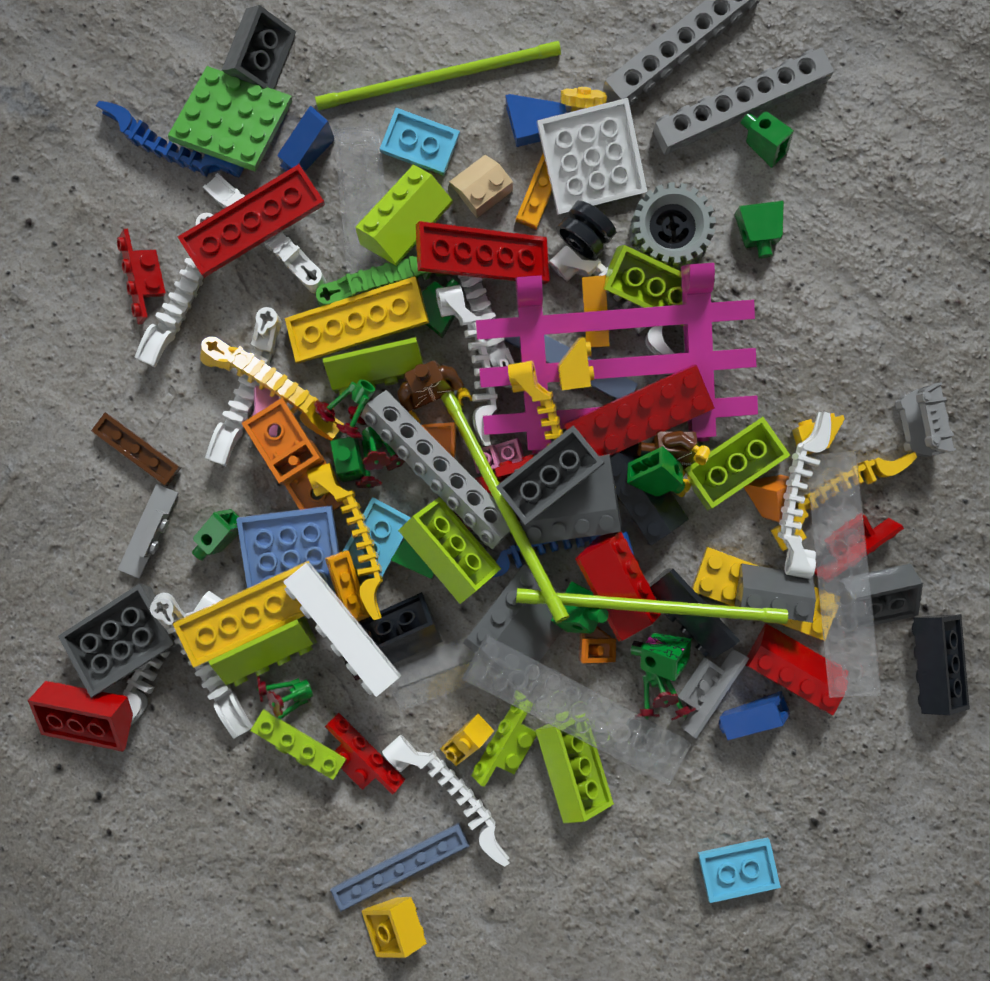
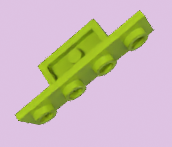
[471,693,537,787]
[250,709,346,780]

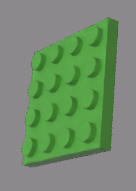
[168,66,292,172]

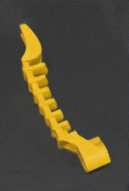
[200,337,344,441]
[508,361,563,446]
[770,452,917,551]
[307,463,383,620]

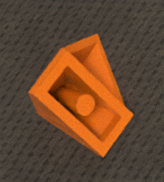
[421,422,457,459]
[744,474,801,522]
[579,626,617,663]

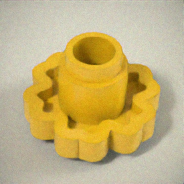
[560,87,607,112]

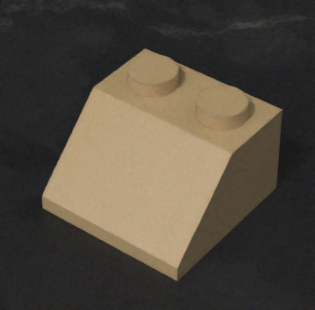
[449,155,513,218]

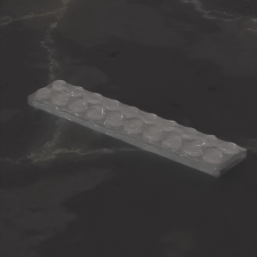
[333,124,400,351]
[807,450,882,698]
[463,634,692,785]

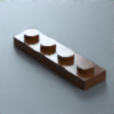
[91,412,182,486]

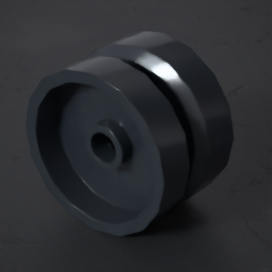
[556,200,617,260]

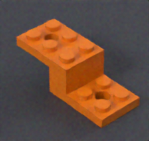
[241,398,344,511]

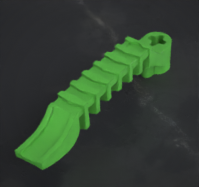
[316,256,450,307]

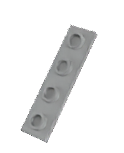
[118,484,179,579]
[678,649,749,738]

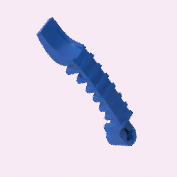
[96,101,244,178]
[492,532,634,578]

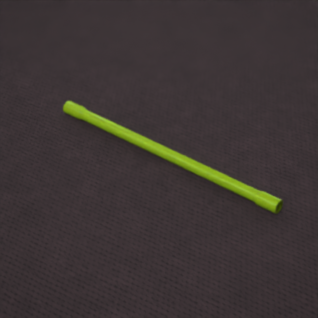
[315,41,561,110]
[441,391,569,623]
[516,588,788,624]

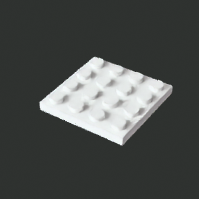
[536,98,647,215]

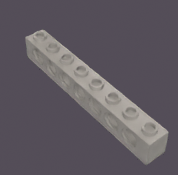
[603,0,760,106]
[653,47,834,156]
[361,390,511,549]

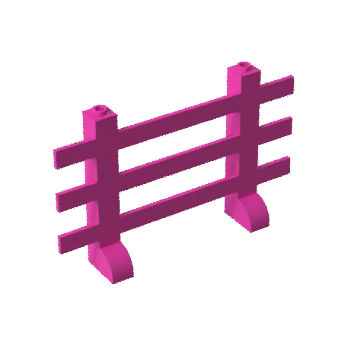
[476,263,758,454]

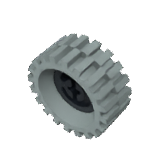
[629,182,716,271]

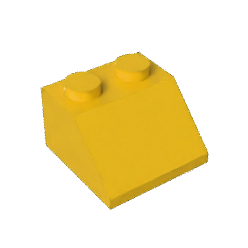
[361,897,427,958]

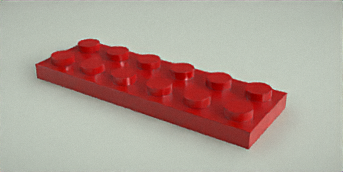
[177,164,325,278]
[416,221,550,284]
[564,364,715,456]

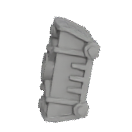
[895,382,956,457]

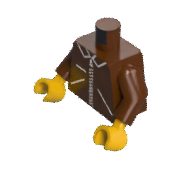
[398,361,472,424]
[638,431,710,497]

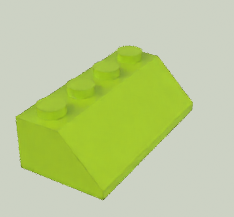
[355,164,453,266]
[604,245,684,326]
[322,337,423,395]
[684,417,790,511]
[398,497,501,604]
[208,617,317,687]
[536,712,614,823]

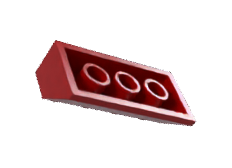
[575,532,661,642]
[745,623,849,715]
[28,681,133,752]

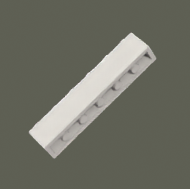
[283,563,401,697]

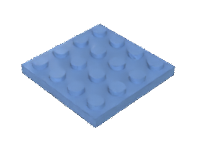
[236,506,339,596]

